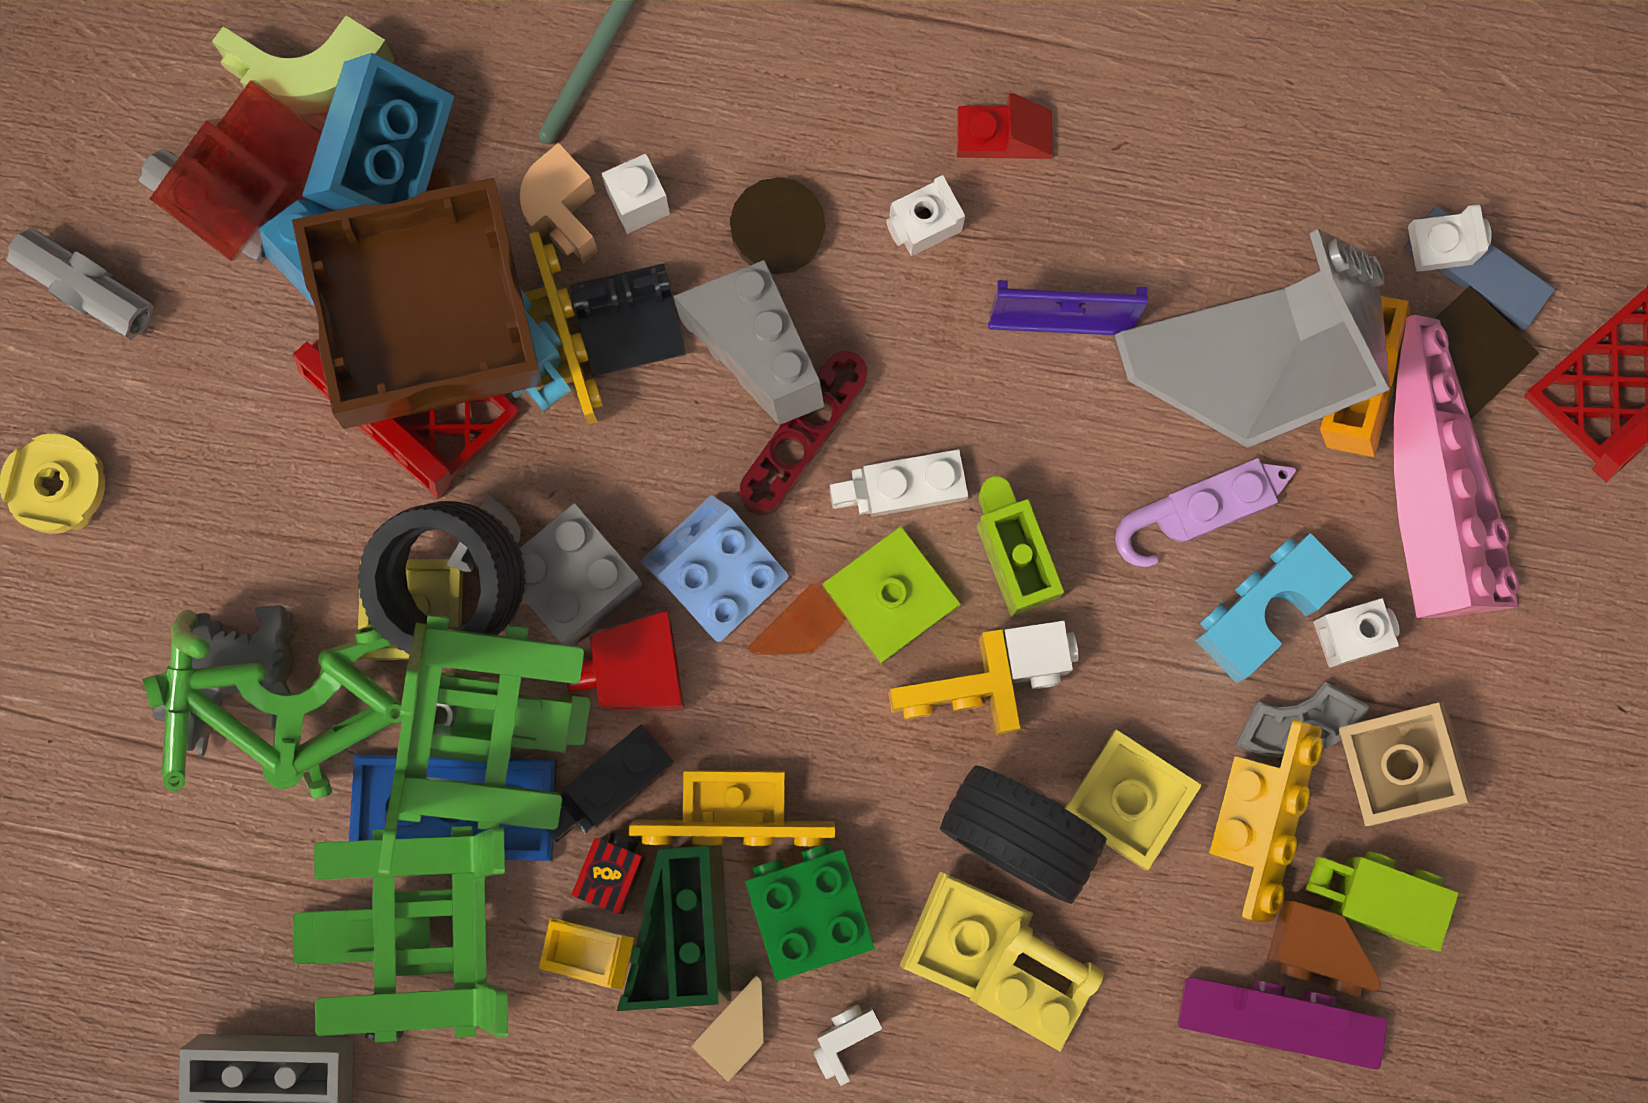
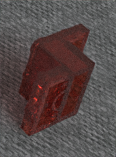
[149,80,322,261]

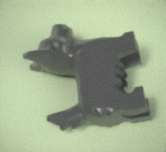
[153,605,294,756]

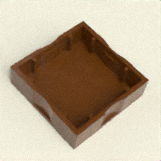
[292,178,543,429]

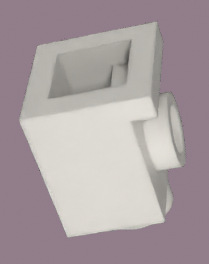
[886,175,965,256]

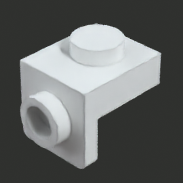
[813,1004,882,1086]

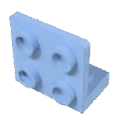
[640,495,788,642]

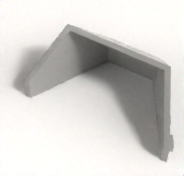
[1115,229,1390,448]

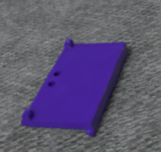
[988,280,1148,335]

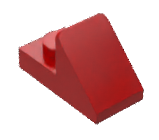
[957,93,1052,159]

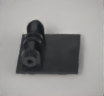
[570,263,686,377]

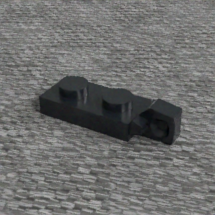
[545,724,674,842]

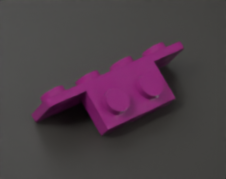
[1177,977,1388,1070]

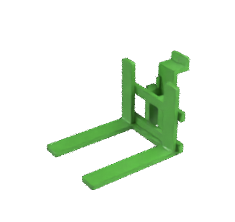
[378,614,591,875]
[293,826,508,1043]

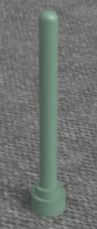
[538,0,635,145]

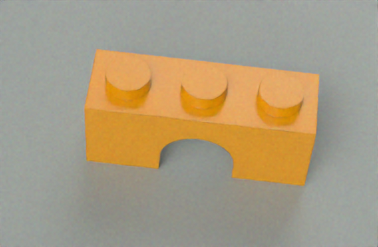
[1320,296,1412,458]

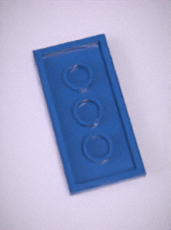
[349,755,557,861]

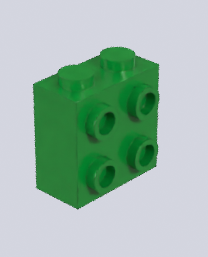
[745,843,875,982]

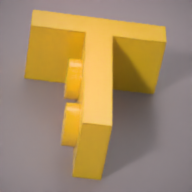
[888,630,1021,736]

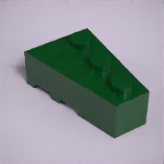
[617,845,731,1011]

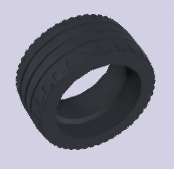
[358,501,526,654]
[939,765,1107,904]

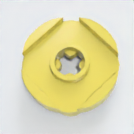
[0,434,105,534]

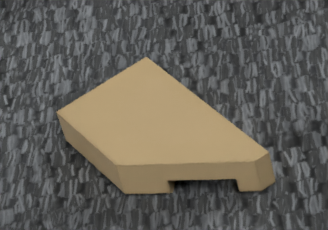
[691,975,764,1082]

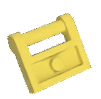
[970,920,1104,1052]

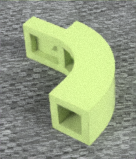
[212,15,395,115]

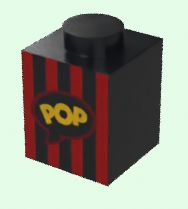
[571,832,646,914]

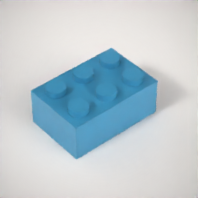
[302,53,455,211]

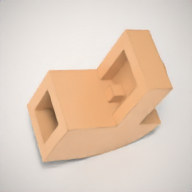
[520,143,598,264]

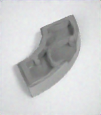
[1233,682,1370,759]

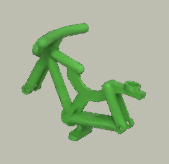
[142,610,403,798]

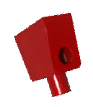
[567,611,684,711]

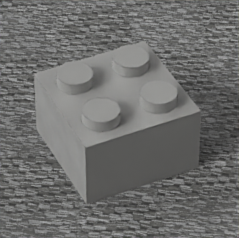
[519,503,644,645]

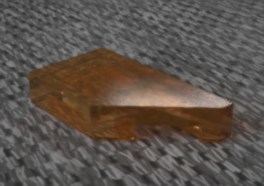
[747,583,847,655]

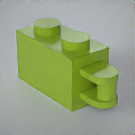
[976,476,1064,617]
[1305,851,1459,952]

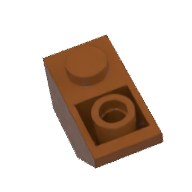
[1267,901,1381,998]

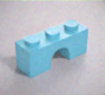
[1195,533,1353,683]

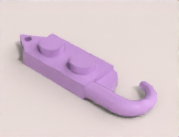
[1115,458,1296,567]

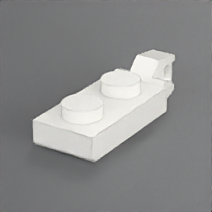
[829,449,968,517]

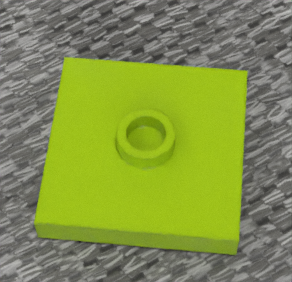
[822,526,960,664]

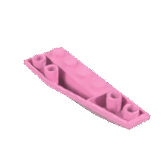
[1394,315,1519,618]

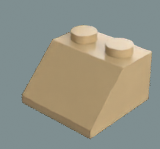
[1339,702,1475,827]

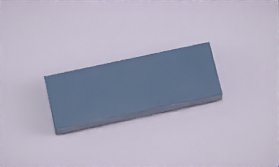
[1405,206,1555,331]

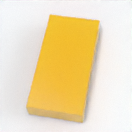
[539,918,634,990]

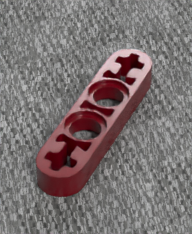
[740,351,867,515]

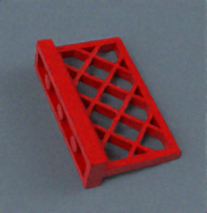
[1524,286,1648,483]
[293,339,520,499]

